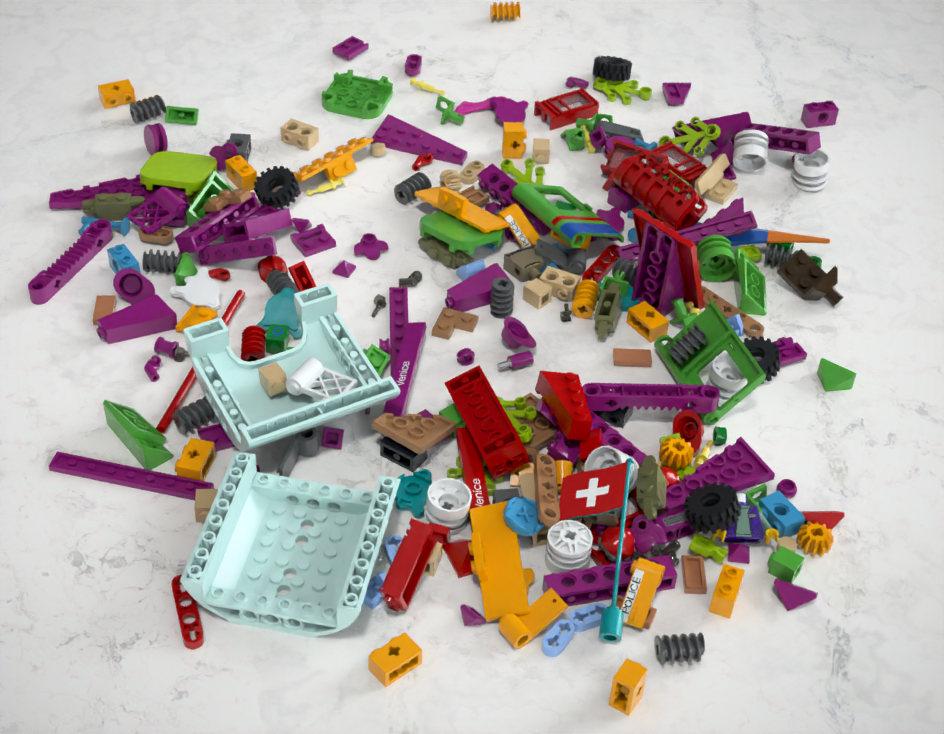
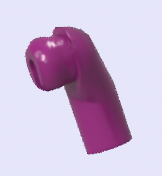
[565,77,589,89]
[144,355,161,382]

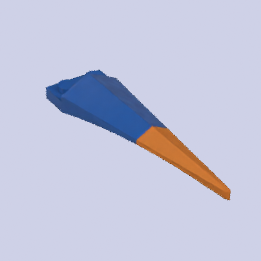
[695,222,830,246]

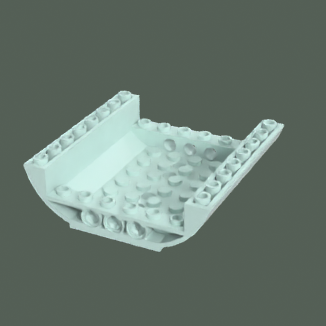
[180,451,401,638]

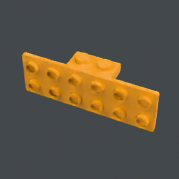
[293,137,374,182]
[414,187,509,233]
[468,501,530,622]

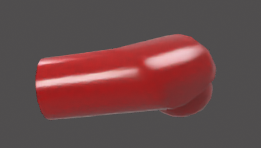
[412,153,433,171]
[209,268,230,281]

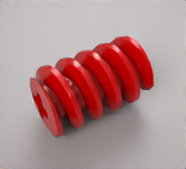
[241,325,266,362]

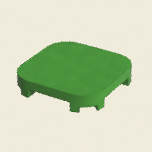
[322,69,393,119]
[419,211,504,255]

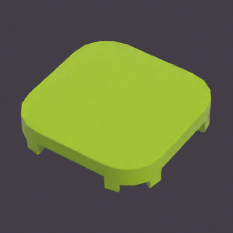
[140,151,217,195]

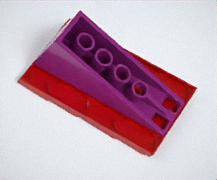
[631,208,704,317]

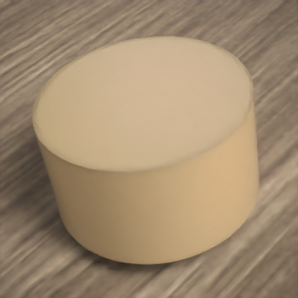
[371,143,386,156]
[776,536,797,552]

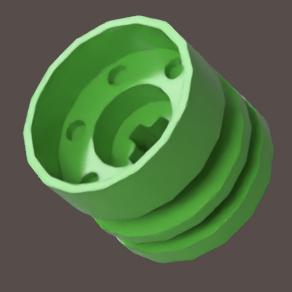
[696,235,737,282]

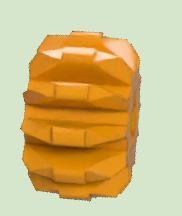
[658,436,694,471]
[796,521,834,557]

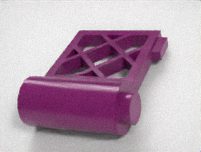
[126,187,189,235]

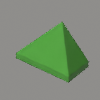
[165,106,199,125]
[175,252,198,286]
[817,358,857,392]

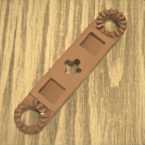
[701,286,764,339]
[533,453,560,527]

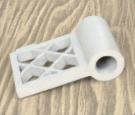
[285,358,358,400]

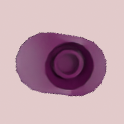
[113,268,155,304]
[501,317,536,349]

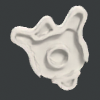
[170,267,220,310]

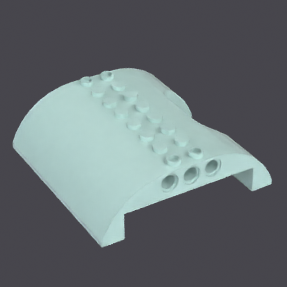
[183,283,400,452]

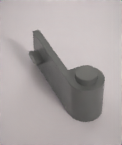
[594,120,644,141]
[535,238,587,274]
[276,427,319,477]

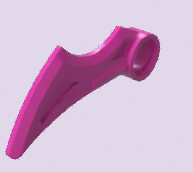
[455,96,508,115]

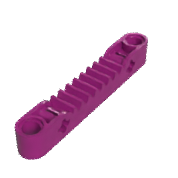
[28,219,112,305]
[582,383,720,413]

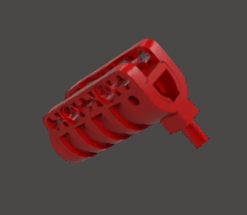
[614,152,708,231]

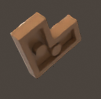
[203,188,252,212]
[432,307,478,340]

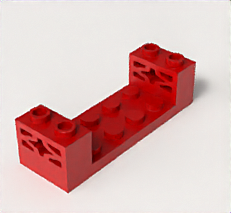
[444,365,531,480]

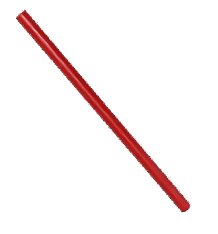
[156,290,245,433]

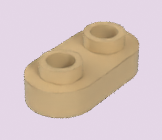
[460,161,485,185]

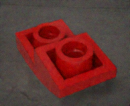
[580,428,603,463]

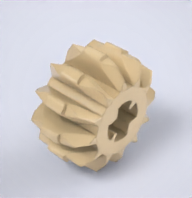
[439,169,462,194]

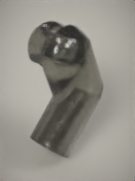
[399,271,422,287]
[662,539,681,567]
[630,546,662,561]

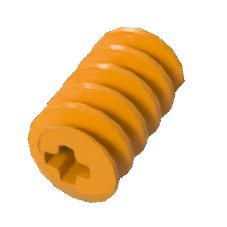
[490,2,521,21]
[571,280,600,319]

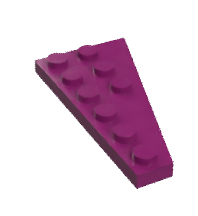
[371,114,468,166]
[49,174,157,209]
[663,437,775,515]

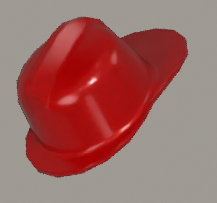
[258,255,288,283]
[673,410,704,453]

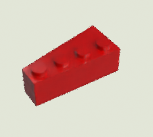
[535,371,593,441]

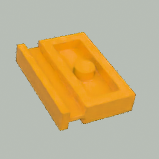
[175,304,218,334]

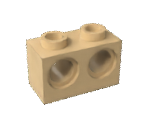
[281,118,319,151]
[539,266,581,302]

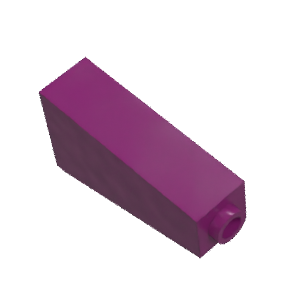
[221,208,293,242]
[445,263,510,312]
[96,294,177,344]

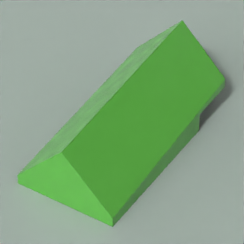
[186,171,234,227]
[733,248,767,316]
[103,400,174,470]

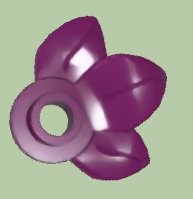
[209,142,238,171]
[354,233,389,260]
[629,514,667,557]

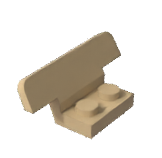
[695,154,738,205]

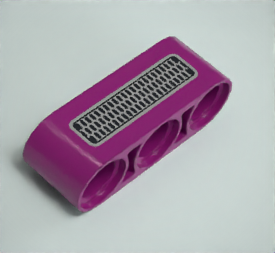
[653,509,702,543]

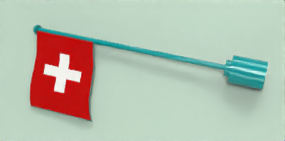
[558,458,634,642]

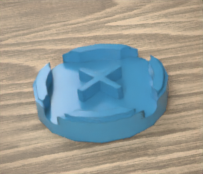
[503,497,544,536]

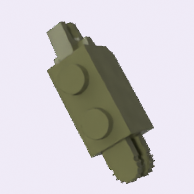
[82,193,145,221]
[418,236,474,270]
[594,282,623,340]
[637,455,667,520]

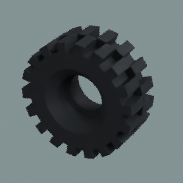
[592,56,632,81]
[254,166,300,209]
[733,336,781,384]
[684,482,741,534]

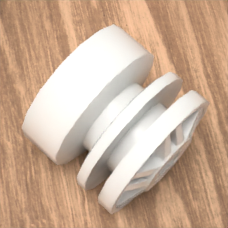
[733,130,769,171]
[792,149,830,191]
[706,353,748,404]
[584,446,639,494]
[424,478,472,535]
[545,520,593,573]

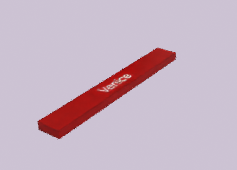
[455,427,490,533]

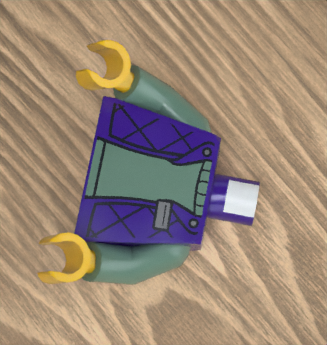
[711,493,779,544]

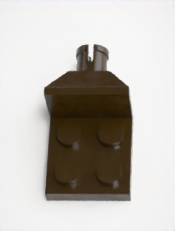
[776,249,844,307]

